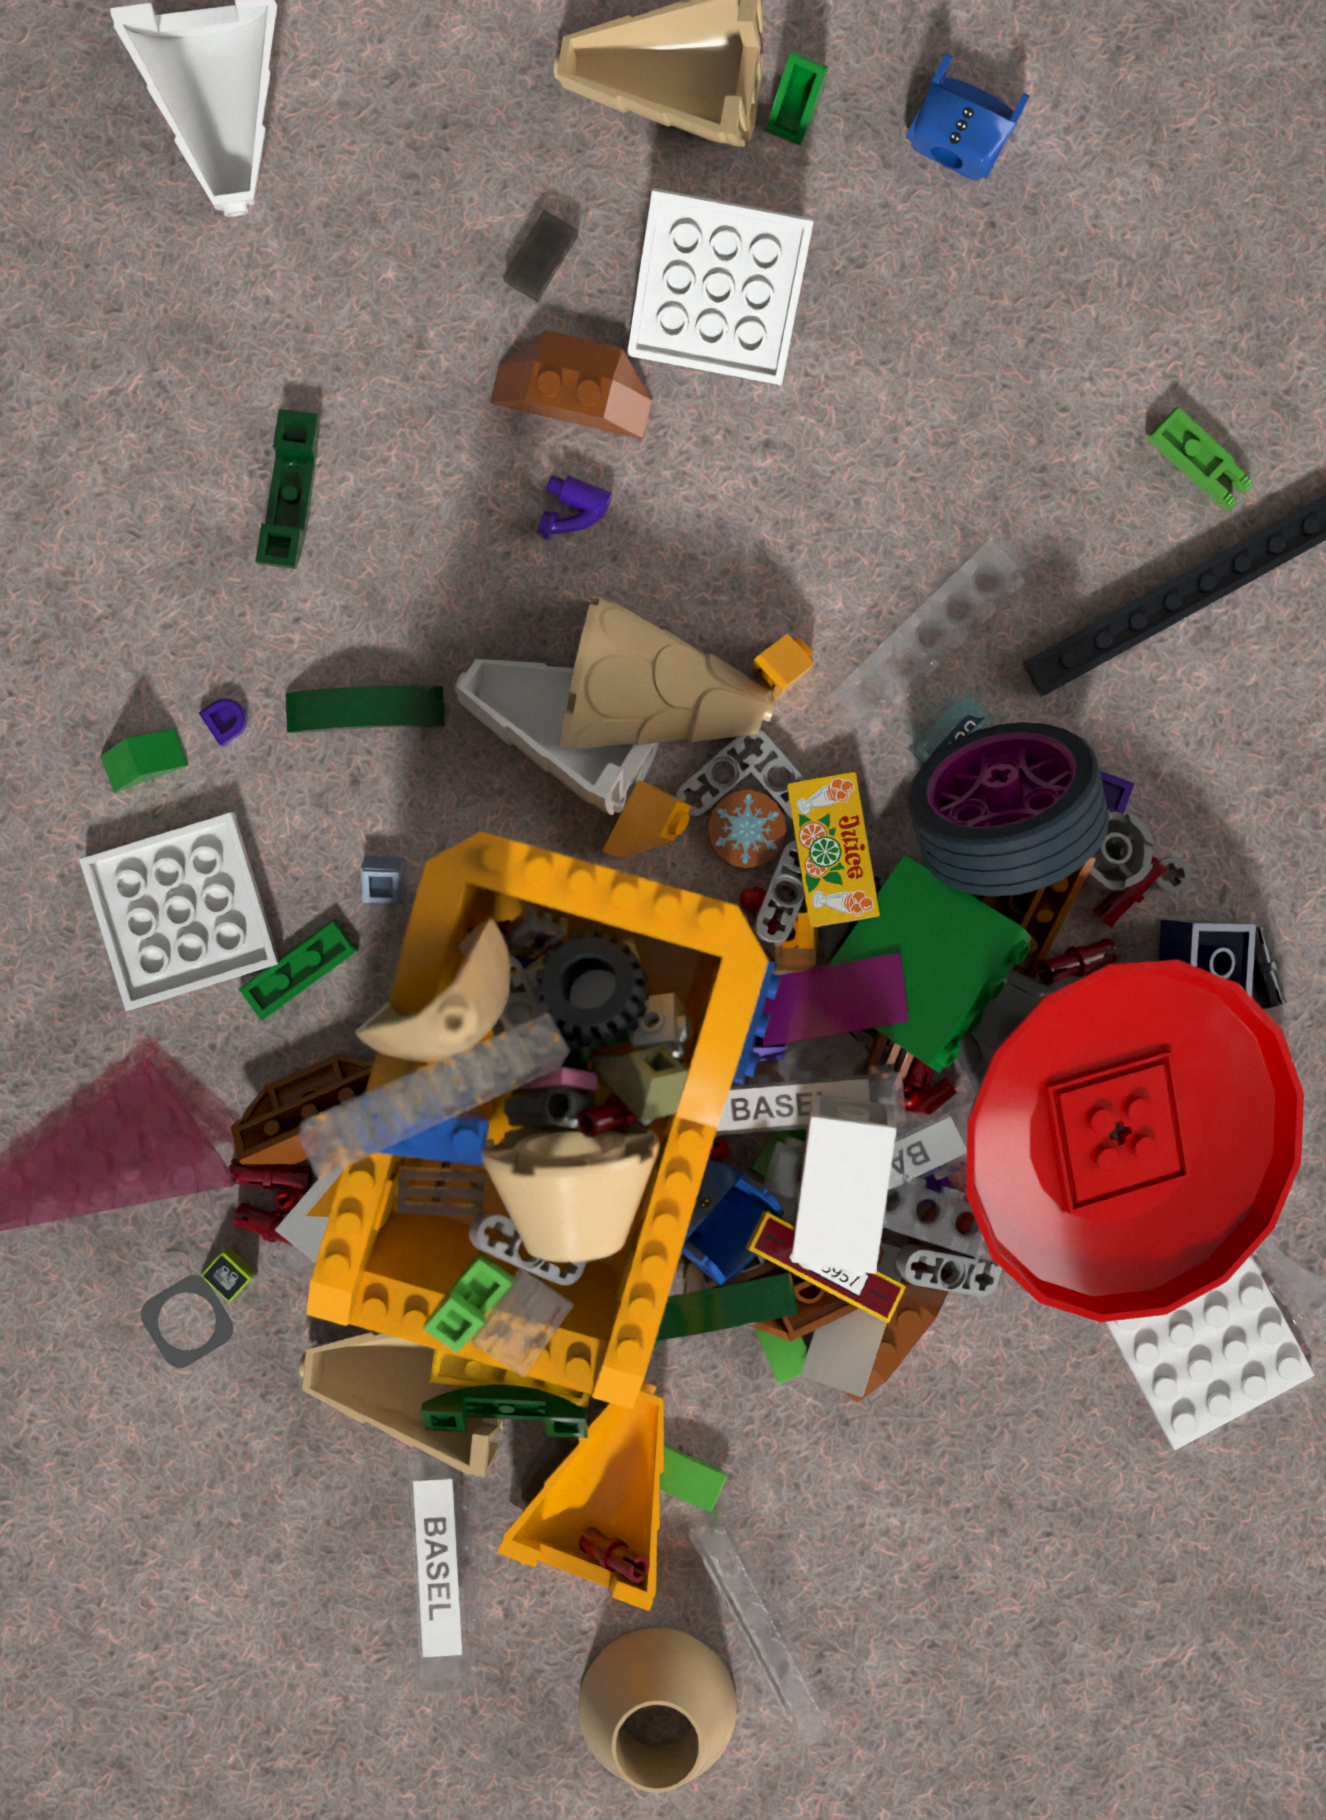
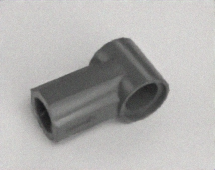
[504,1085,596,1130]

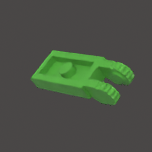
[1146,406,1253,511]

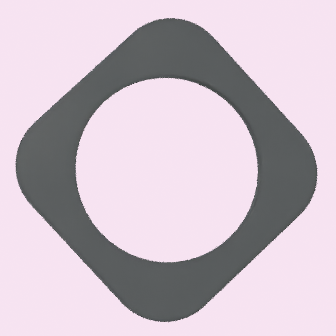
[141,1275,233,1368]

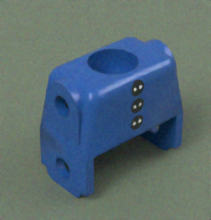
[906,53,1030,181]
[681,1159,785,1286]

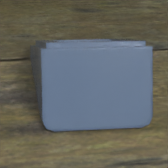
[361,856,404,904]

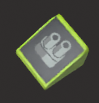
[201,1247,257,1303]

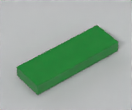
[238,919,359,1021]

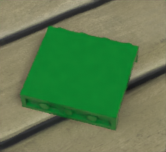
[828,854,1032,1073]

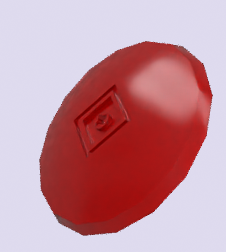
[966,960,1304,1322]

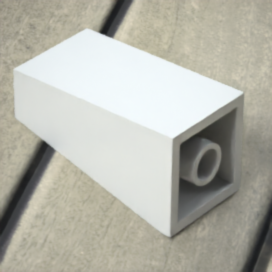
[792,1094,897,1276]

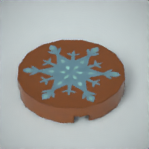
[707,790,786,869]

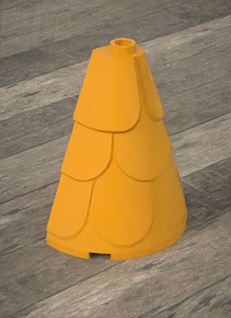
[497,1380,664,1612]

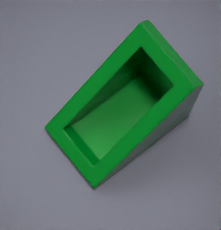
[765,51,828,145]
[100,729,189,793]

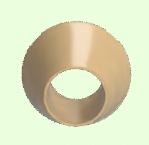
[481,1124,659,1262]
[578,1627,737,1793]

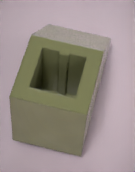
[594,1046,688,1121]

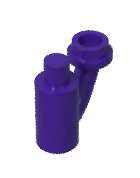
[537,475,613,540]

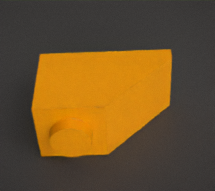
[750,633,814,699]
[602,780,692,858]

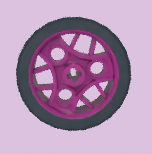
[907,722,1109,896]

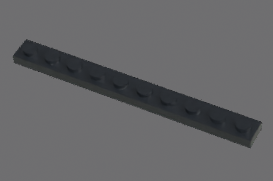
[1022,495,1326,697]

